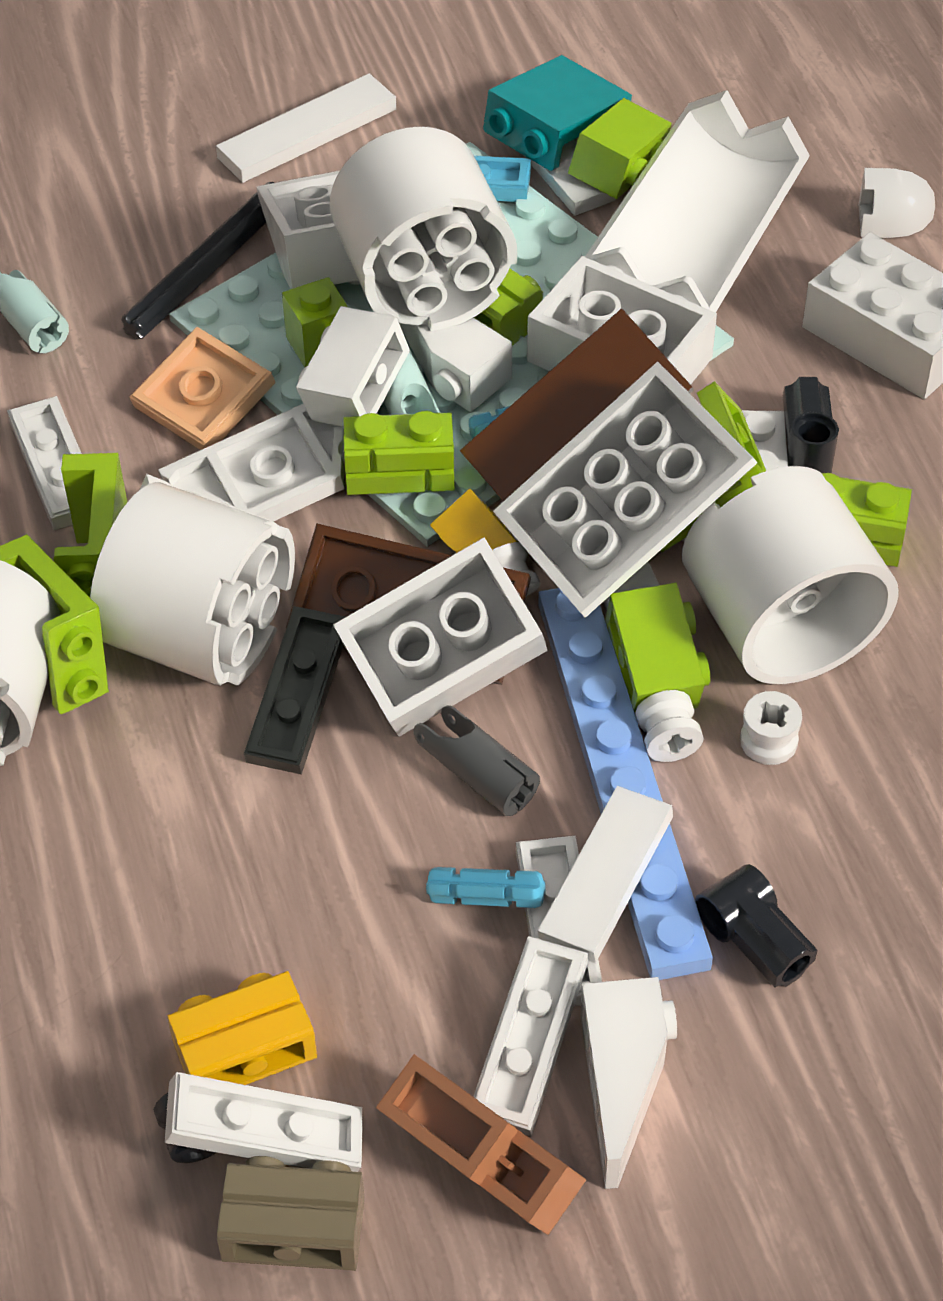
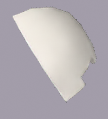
[858,168,935,238]

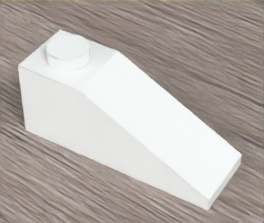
[399,318,512,412]
[581,977,677,1189]

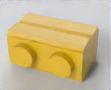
[167,971,317,1085]

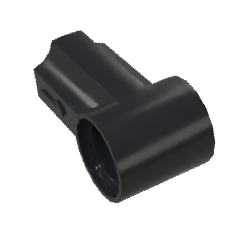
[783,377,839,473]
[695,864,818,988]

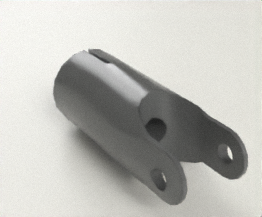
[413,705,540,816]

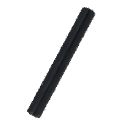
[121,182,274,340]

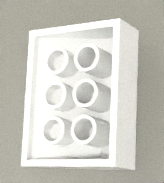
[256,171,361,289]
[493,362,757,618]

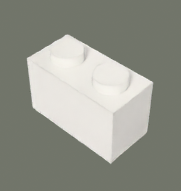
[296,306,410,427]

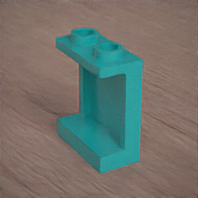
[483,55,632,171]

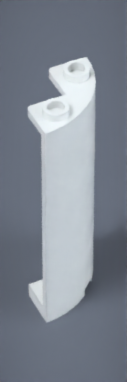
[585,90,810,312]

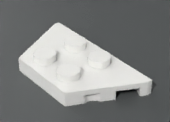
[158,404,345,522]

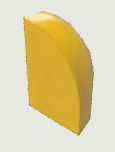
[430,488,519,553]

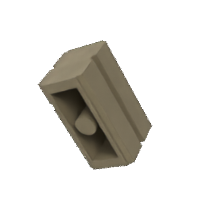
[217,1156,364,1271]

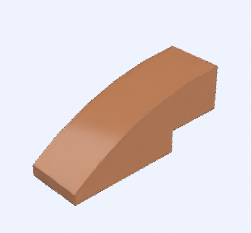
[376,1054,587,1235]

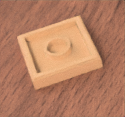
[129,327,275,450]

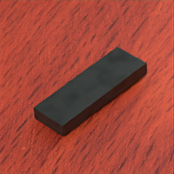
[244,606,345,775]

